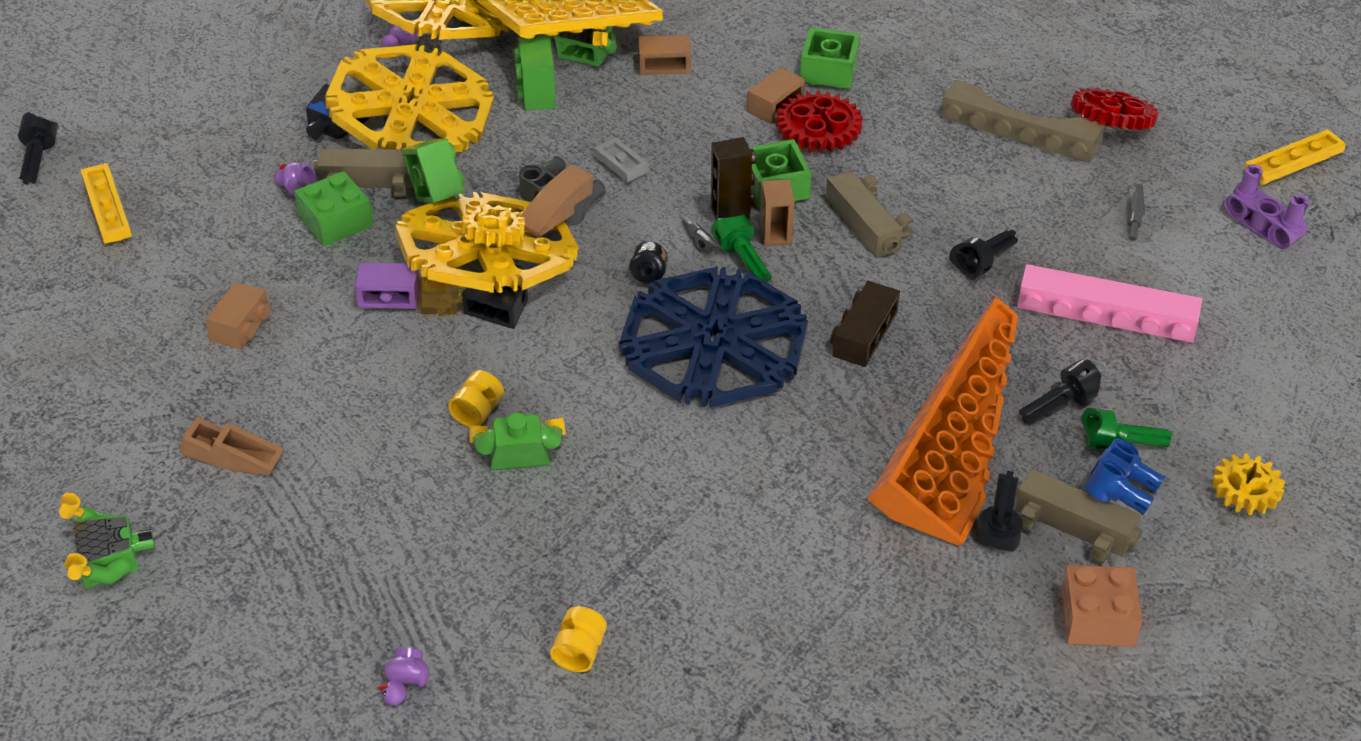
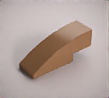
[520,164,594,238]
[179,417,284,475]

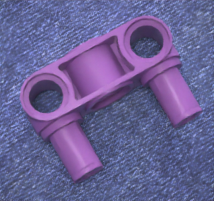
[1224,164,1309,249]

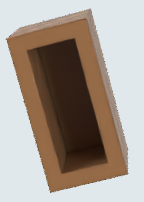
[638,35,691,75]
[747,67,805,124]
[760,179,794,246]
[205,282,271,349]

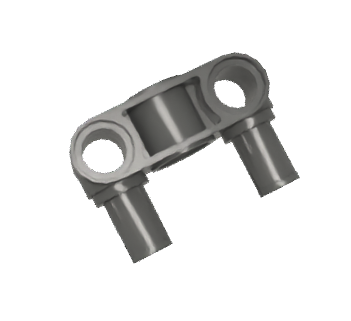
[519,156,606,225]

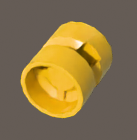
[448,370,504,427]
[550,606,607,673]

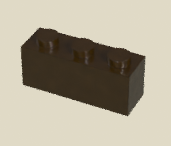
[710,137,756,220]
[830,280,900,367]

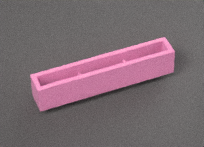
[1017,264,1202,343]

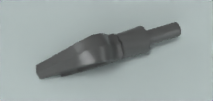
[1128,184,1145,241]
[682,217,719,251]

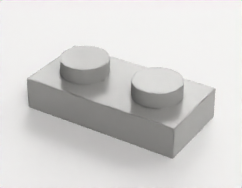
[594,137,649,183]

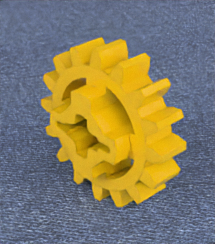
[462,205,525,247]
[1212,453,1285,515]

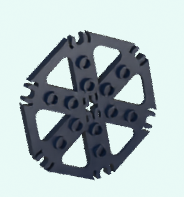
[619,267,808,408]

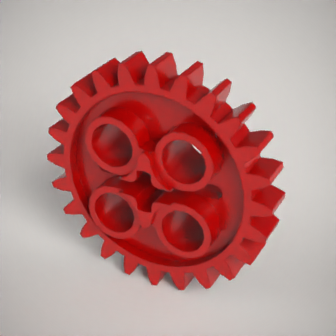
[1071,87,1159,131]
[776,91,863,154]

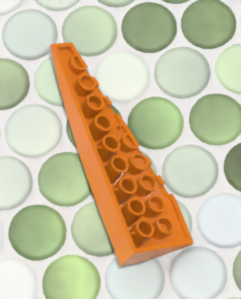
[867,297,1018,546]

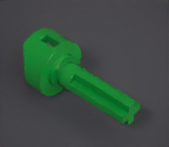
[711,214,772,282]
[1081,408,1172,451]

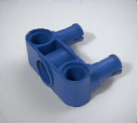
[1085,438,1166,515]

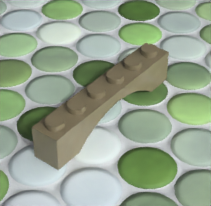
[941,80,1105,163]

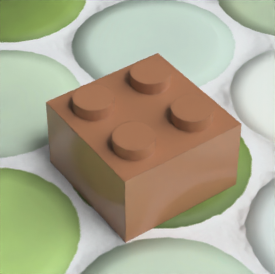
[1061,565,1143,647]

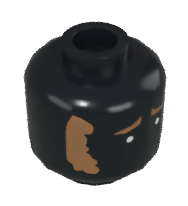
[629,241,668,284]

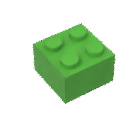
[800,27,860,89]
[514,35,556,111]
[400,139,465,203]
[749,139,812,208]
[294,171,374,246]

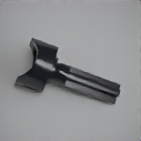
[18,112,58,185]
[949,229,1018,280]
[1019,359,1102,425]
[976,471,1023,552]

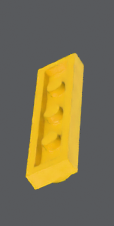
[1243,129,1346,185]
[80,163,132,244]

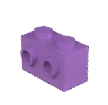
[355,263,421,309]

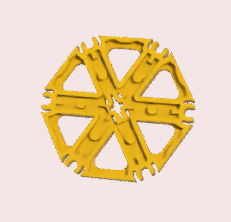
[366,0,512,40]
[325,44,494,153]
[395,192,579,293]

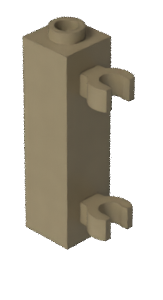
[314,149,413,197]
[826,171,913,258]
[1015,469,1142,564]

